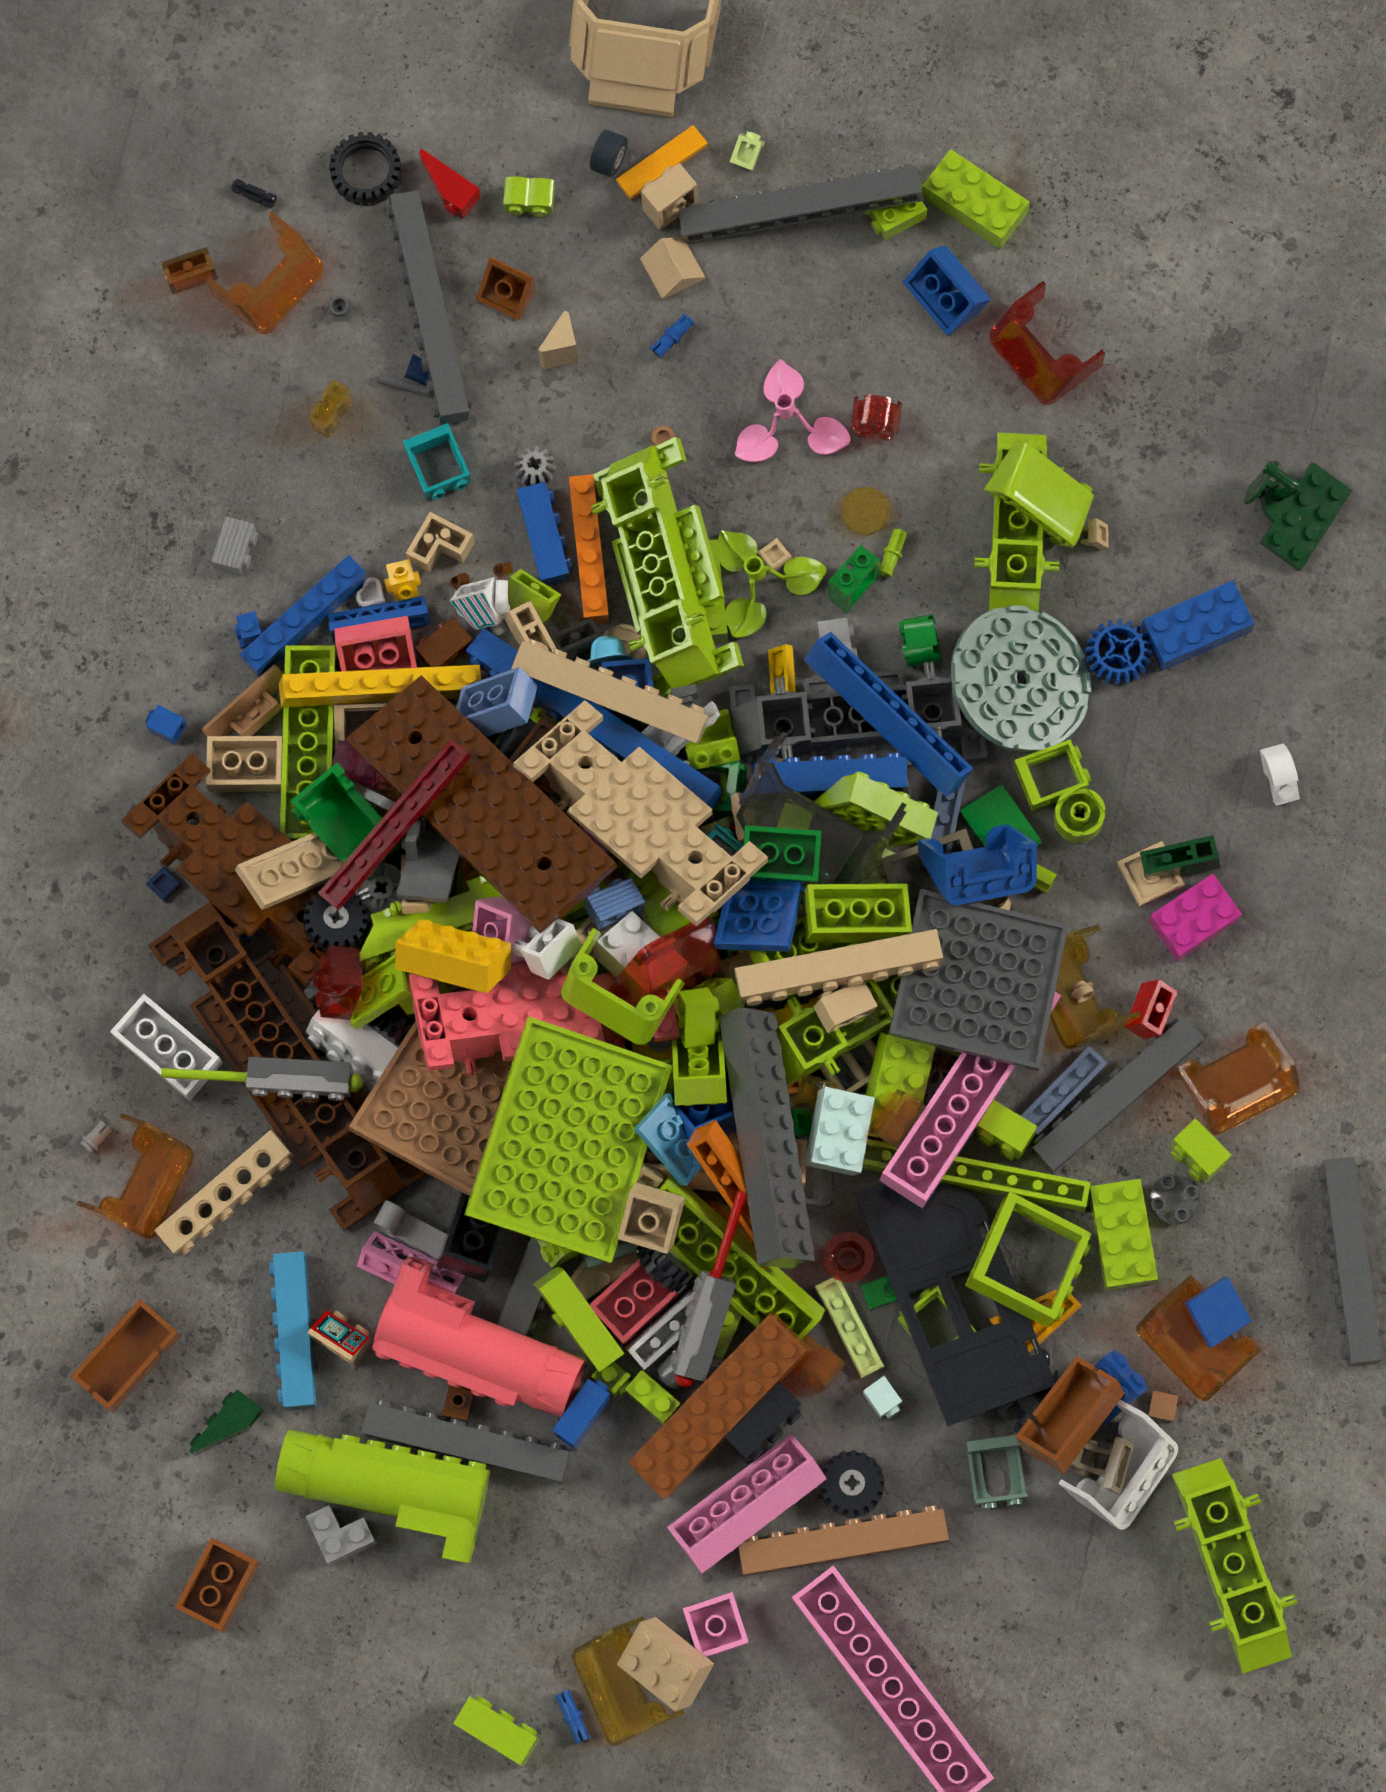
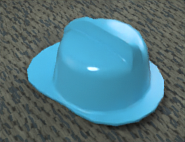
[587,636,633,667]

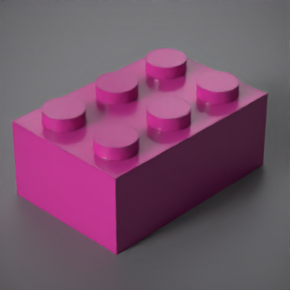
[1148,874,1242,962]

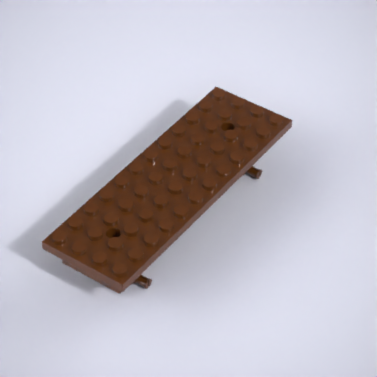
[346,675,617,933]

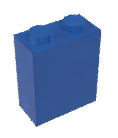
[552,1379,611,1450]

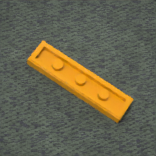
[616,125,708,200]

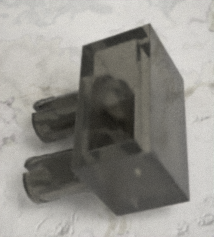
[543,610,603,661]

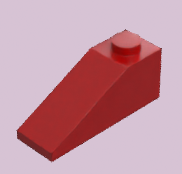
[419,148,481,219]

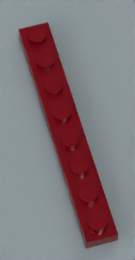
[318,739,472,911]

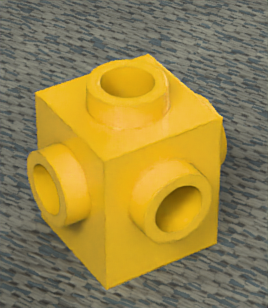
[384,559,421,602]

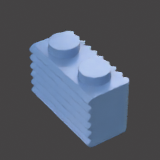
[583,878,645,930]

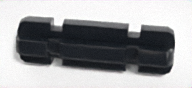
[231,179,277,208]

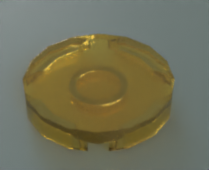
[841,487,890,536]

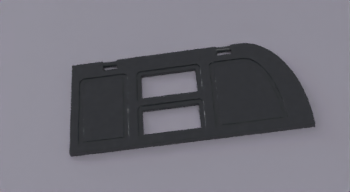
[854,1182,1055,1427]

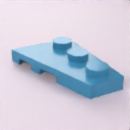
[634,1093,702,1186]

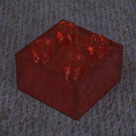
[313,945,363,1020]

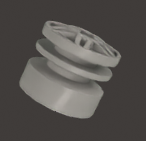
[355,863,402,913]

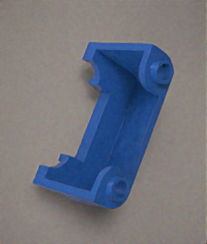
[918,824,1037,905]

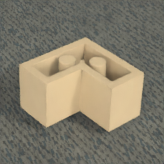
[406,512,475,573]

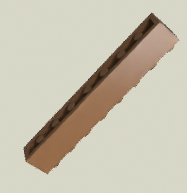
[738,1505,949,1576]

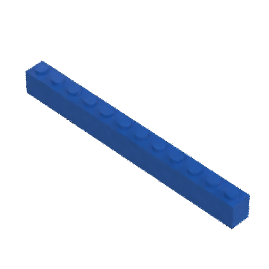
[466,628,723,809]

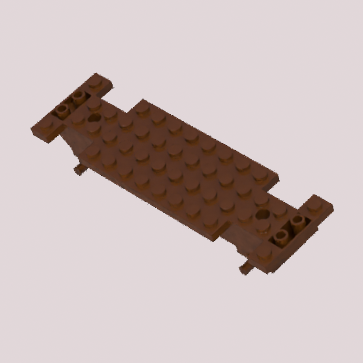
[148,902,428,1232]

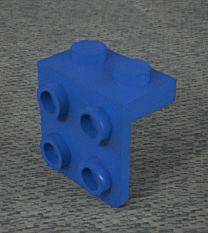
[1094,1349,1149,1425]

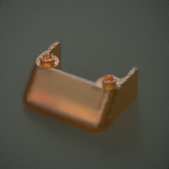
[206,211,324,334]
[76,1113,194,1239]

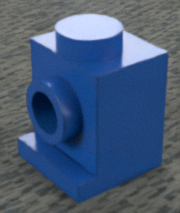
[234,611,262,649]

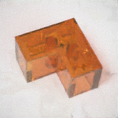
[792,1334,846,1392]

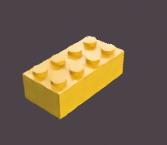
[395,920,511,993]

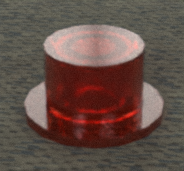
[823,1232,874,1283]

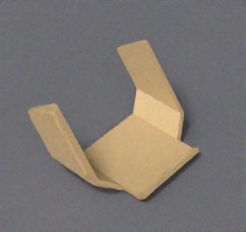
[569,0,721,118]

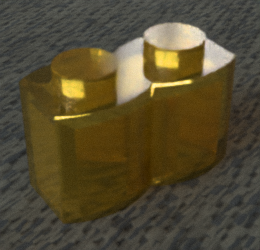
[310,380,352,438]

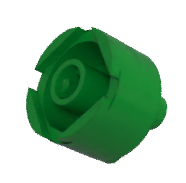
[899,614,942,668]

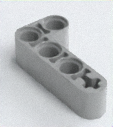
[373,1201,446,1261]

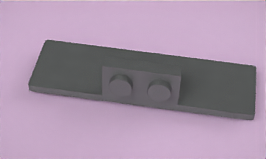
[397,816,460,903]

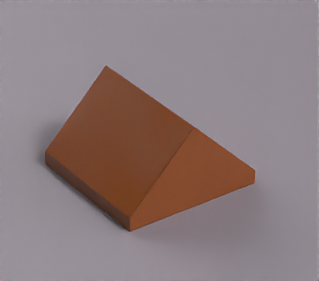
[476,257,536,320]

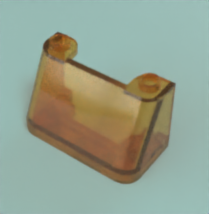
[1177,1022,1300,1135]
[1136,1275,1262,1401]

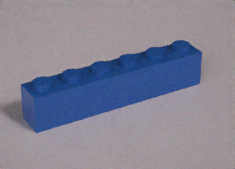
[240,555,367,678]

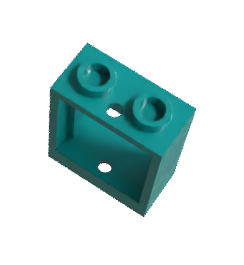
[403,423,472,501]

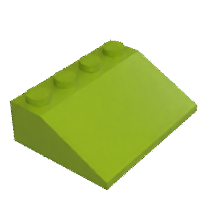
[808,772,938,849]

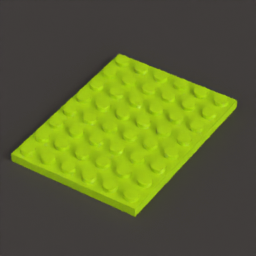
[464,1017,673,1263]

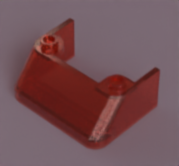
[989,281,1105,405]
[609,916,721,1008]

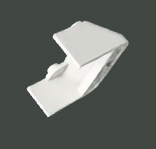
[1058,1400,1178,1530]

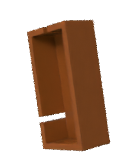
[70,1299,182,1414]
[1015,1356,1124,1474]

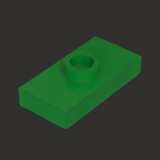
[861,1276,918,1311]

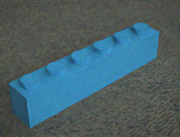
[269,1251,317,1410]

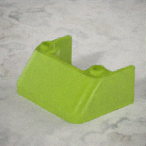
[561,928,685,1045]

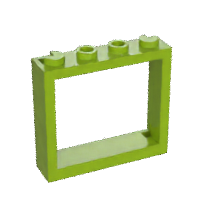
[965,1192,1092,1328]

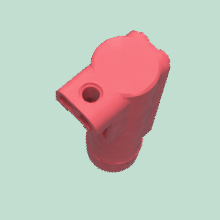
[372,1257,586,1418]

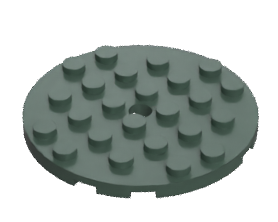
[951,605,1091,752]

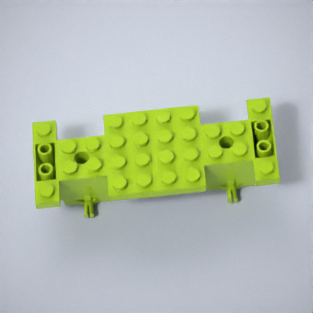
[591,437,744,698]

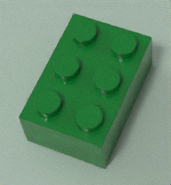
[744,825,822,885]

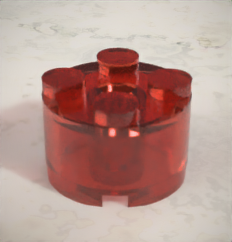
[850,395,902,441]

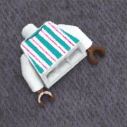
[450,562,513,636]

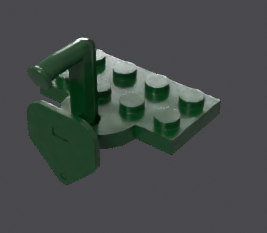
[1244,460,1352,571]

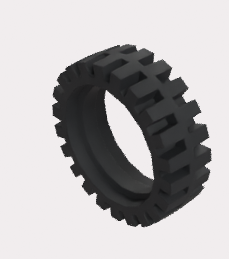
[329,132,402,206]

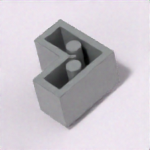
[306,1505,377,1566]

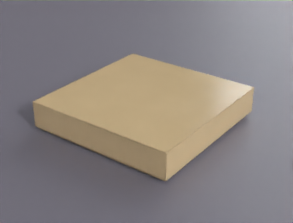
[1117,841,1185,908]

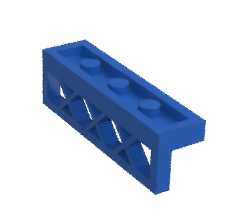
[328,596,430,643]

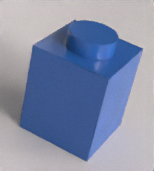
[145,705,187,745]

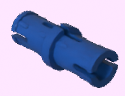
[650,313,695,359]
[555,1689,591,1745]

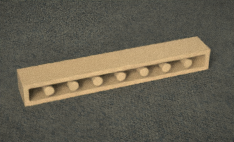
[511,639,710,744]
[735,929,943,1006]

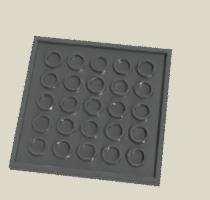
[888,889,1068,1071]

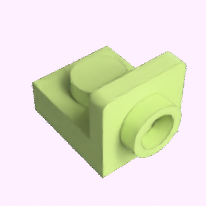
[730,131,765,170]

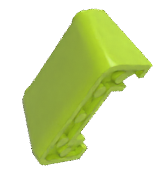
[984,440,1094,548]

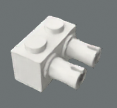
[511,919,582,980]

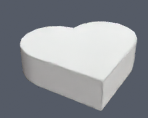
[355,577,386,608]

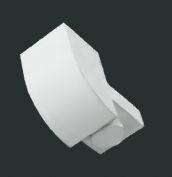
[1260,743,1300,806]

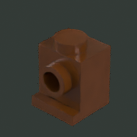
[441,1385,475,1423]

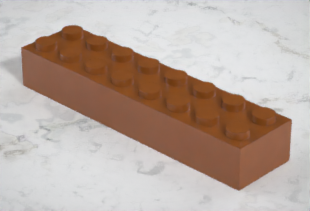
[627,1313,812,1499]

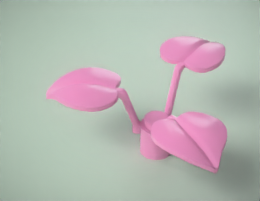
[735,359,851,463]

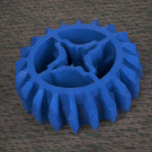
[1085,618,1152,685]

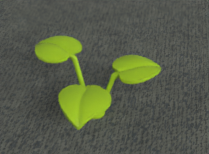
[718,530,827,638]

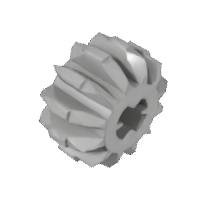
[514,445,556,486]

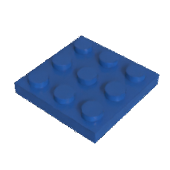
[714,880,804,951]

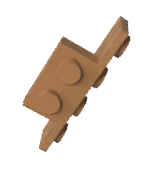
[202,664,283,737]

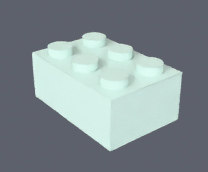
[805,1087,874,1176]

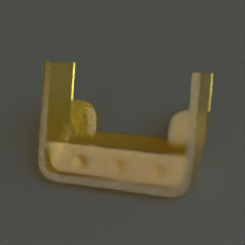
[1050,925,1141,1050]
[572,1617,685,1746]

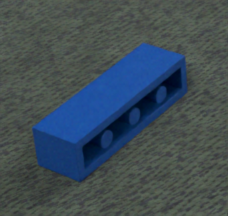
[517,482,573,586]

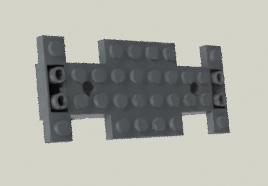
[729,662,987,784]

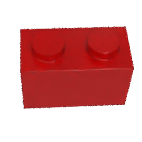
[1124,979,1178,1039]

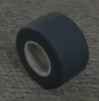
[589,129,628,177]

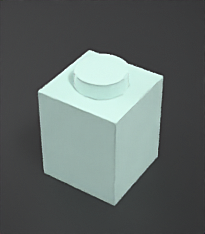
[863,1376,902,1419]

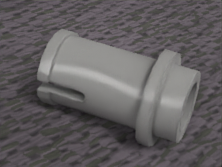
[80,1120,112,1153]

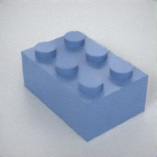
[456,667,538,737]

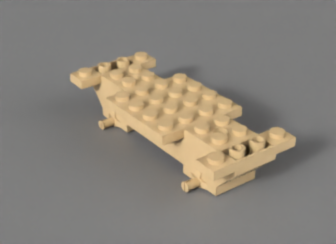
[513,700,768,927]

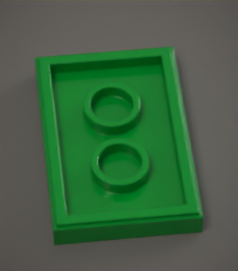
[959,784,1042,847]

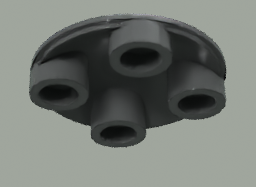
[1149,1174,1200,1225]

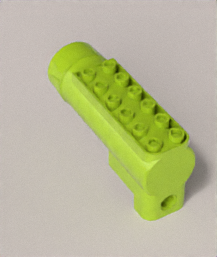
[275,1429,490,1563]

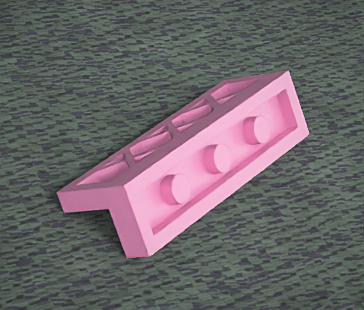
[357,1231,465,1294]

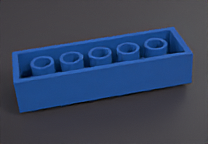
[755,753,908,801]

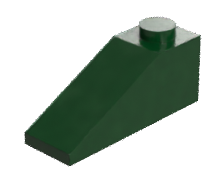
[1140,835,1221,877]

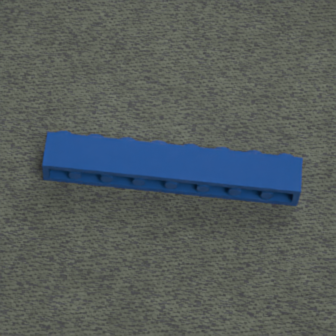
[804,632,973,797]

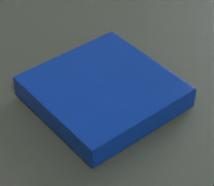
[1184,1277,1251,1348]

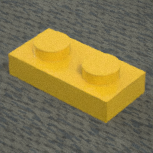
[768,644,796,694]

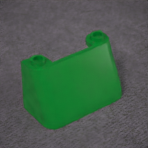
[291,763,402,867]

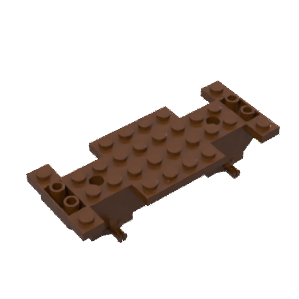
[122,753,374,987]

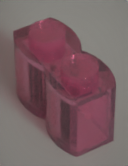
[331,740,381,788]

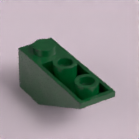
[189,1389,264,1456]

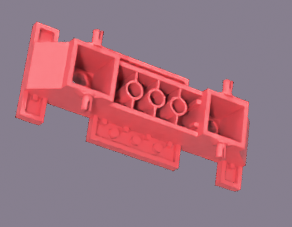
[409,960,680,1076]

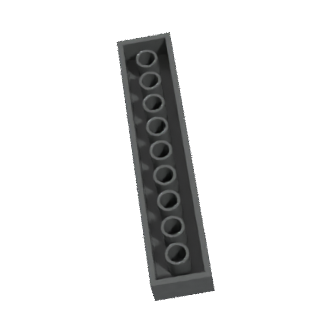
[719,1007,815,1269]

